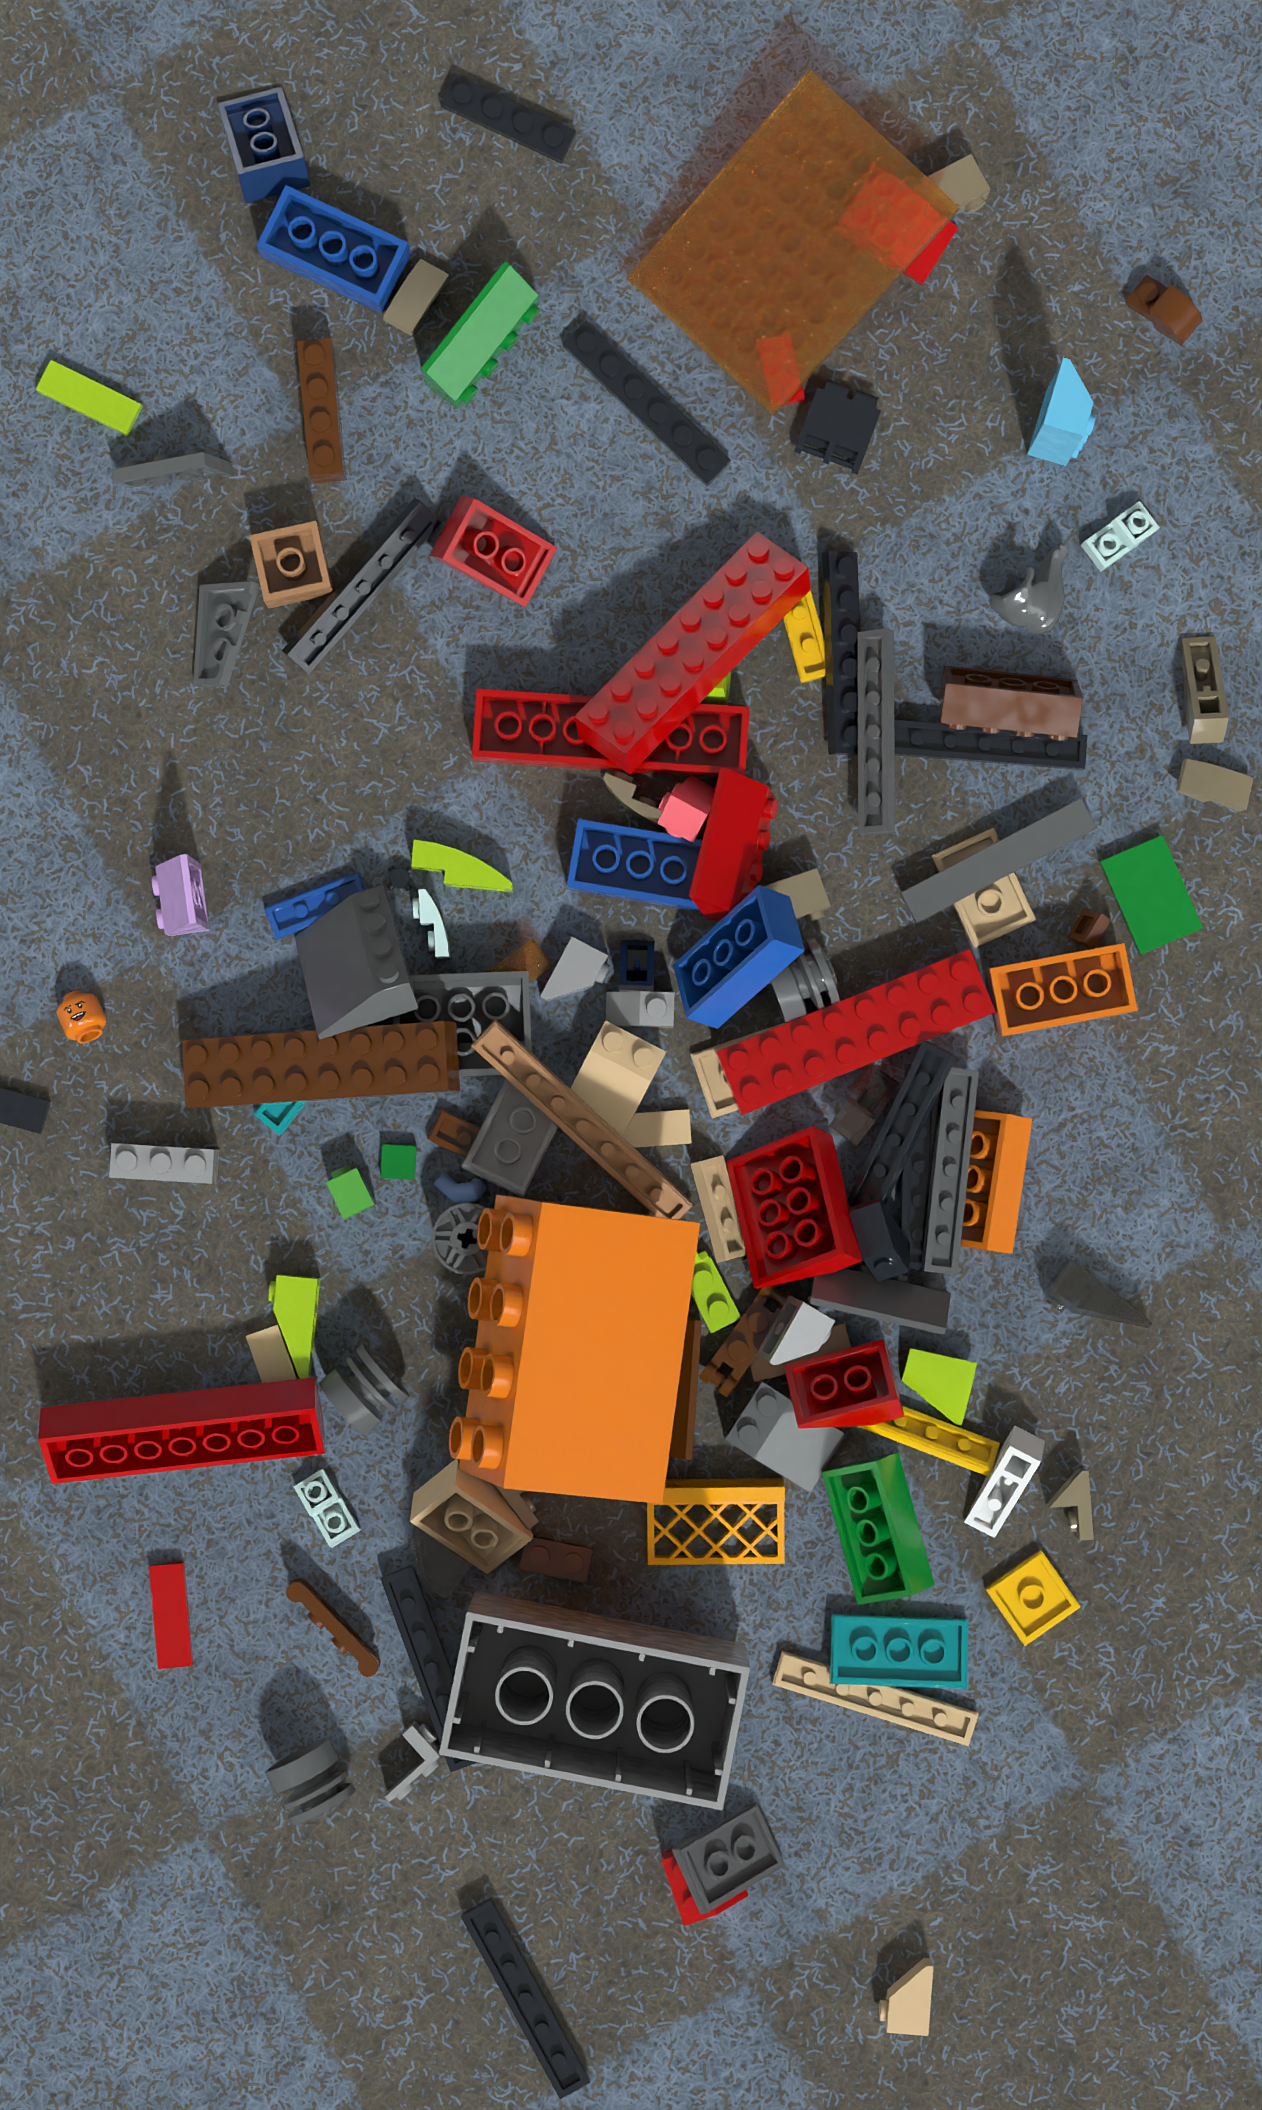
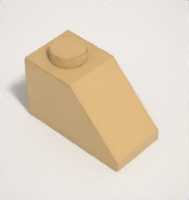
[879,1958,933,2036]

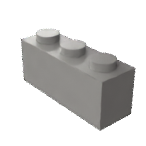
[109,1143,219,1184]

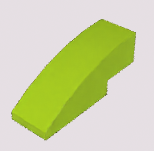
[411,839,514,892]

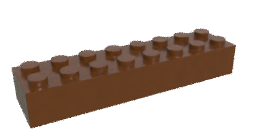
[182,1021,460,1109]

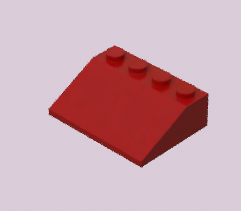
[726,1126,862,1289]

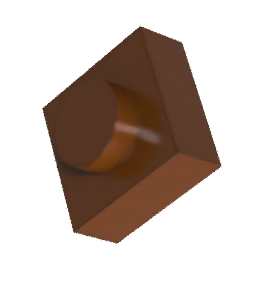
[1067,908,1111,949]

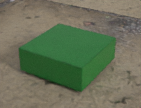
[380,1144,417,1180]

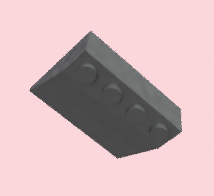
[295,885,419,1040]
[393,971,533,1078]

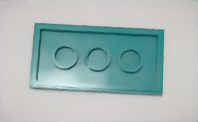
[829,1614,968,1689]

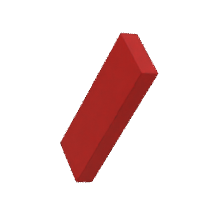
[149,1562,193,1669]

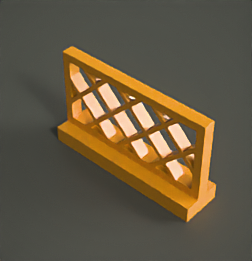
[647,1478,785,1565]

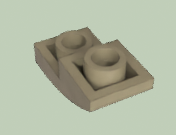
[383,259,449,336]
[1176,759,1254,812]
[603,771,662,827]

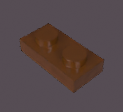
[519,1536,593,1583]

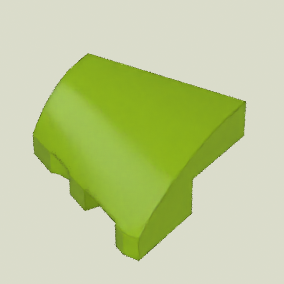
[901,1347,977,1426]

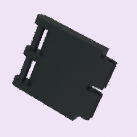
[794,379,881,475]

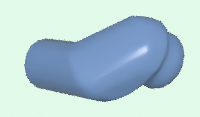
[434,1172,486,1204]

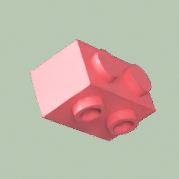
[658,775,715,843]

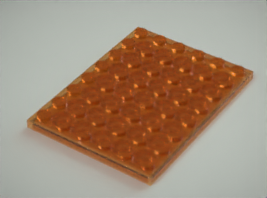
[627,69,960,416]

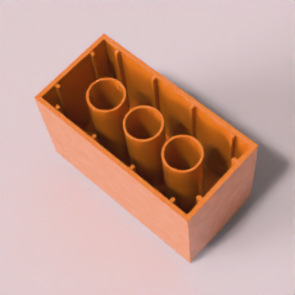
[449,1195,700,1504]

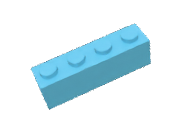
[1027,357,1096,466]

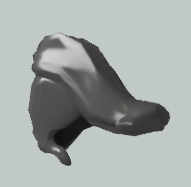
[989,541,1069,634]

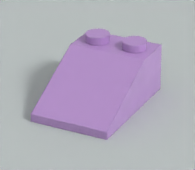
[152,854,210,936]

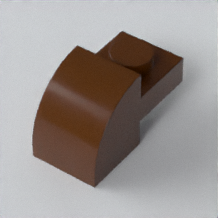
[1125,275,1203,346]

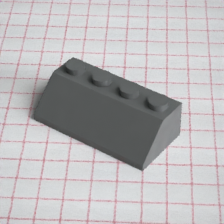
[806,1265,951,1335]

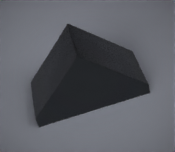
[619,940,655,992]

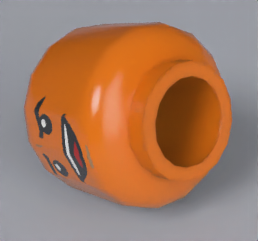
[56,990,107,1043]

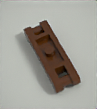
[699,1285,798,1398]
[286,1578,381,1677]

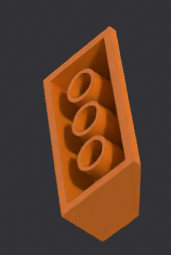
[960,1110,1032,1254]

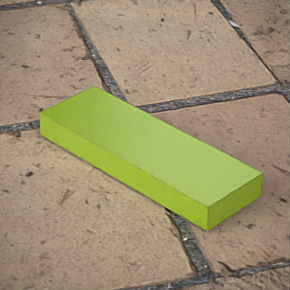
[36,360,143,436]

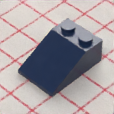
[217,87,311,203]

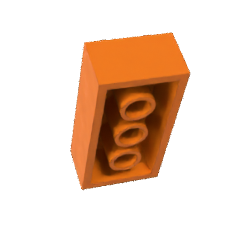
[986,943,1138,1038]

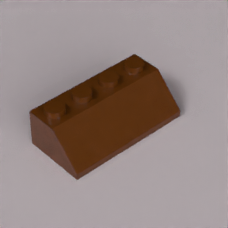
[939,665,1083,741]
[669,1317,702,1460]

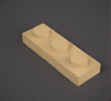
[691,1155,747,1263]

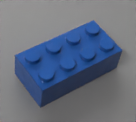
[256,185,411,314]
[567,819,702,912]
[673,885,805,1029]

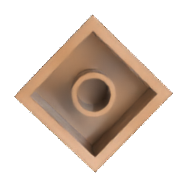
[249,521,334,609]

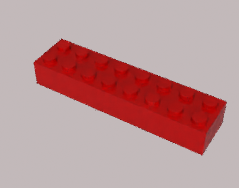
[574,532,811,774]
[472,689,750,778]
[715,949,996,1116]
[38,1377,325,1484]

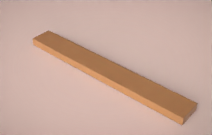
[471,1019,693,1220]

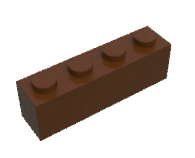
[296,338,347,484]

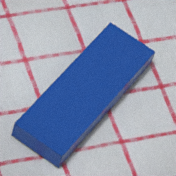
[264,871,366,940]

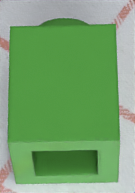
[326,1164,377,1219]

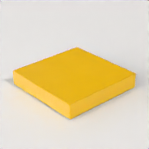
[985,1549,1080,1646]

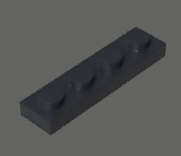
[440,74,576,164]

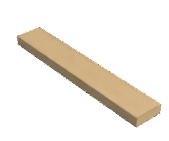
[772,1650,979,1746]

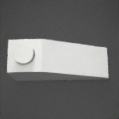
[964,1426,1045,1538]

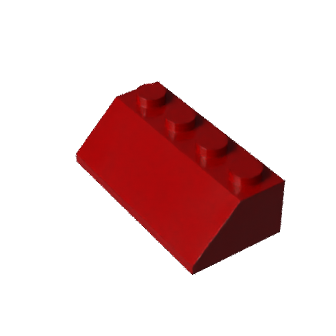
[689,768,778,921]

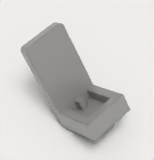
[385,1720,440,1802]

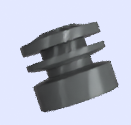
[768,936,840,1023]
[431,1203,488,1275]
[319,1344,410,1436]
[265,1737,356,1825]

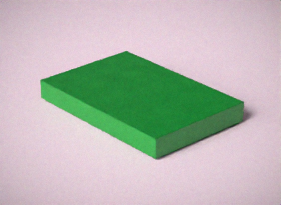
[1099,835,1203,955]

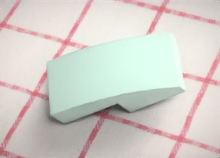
[1081,501,1160,572]
[413,889,451,959]
[293,1469,361,1548]

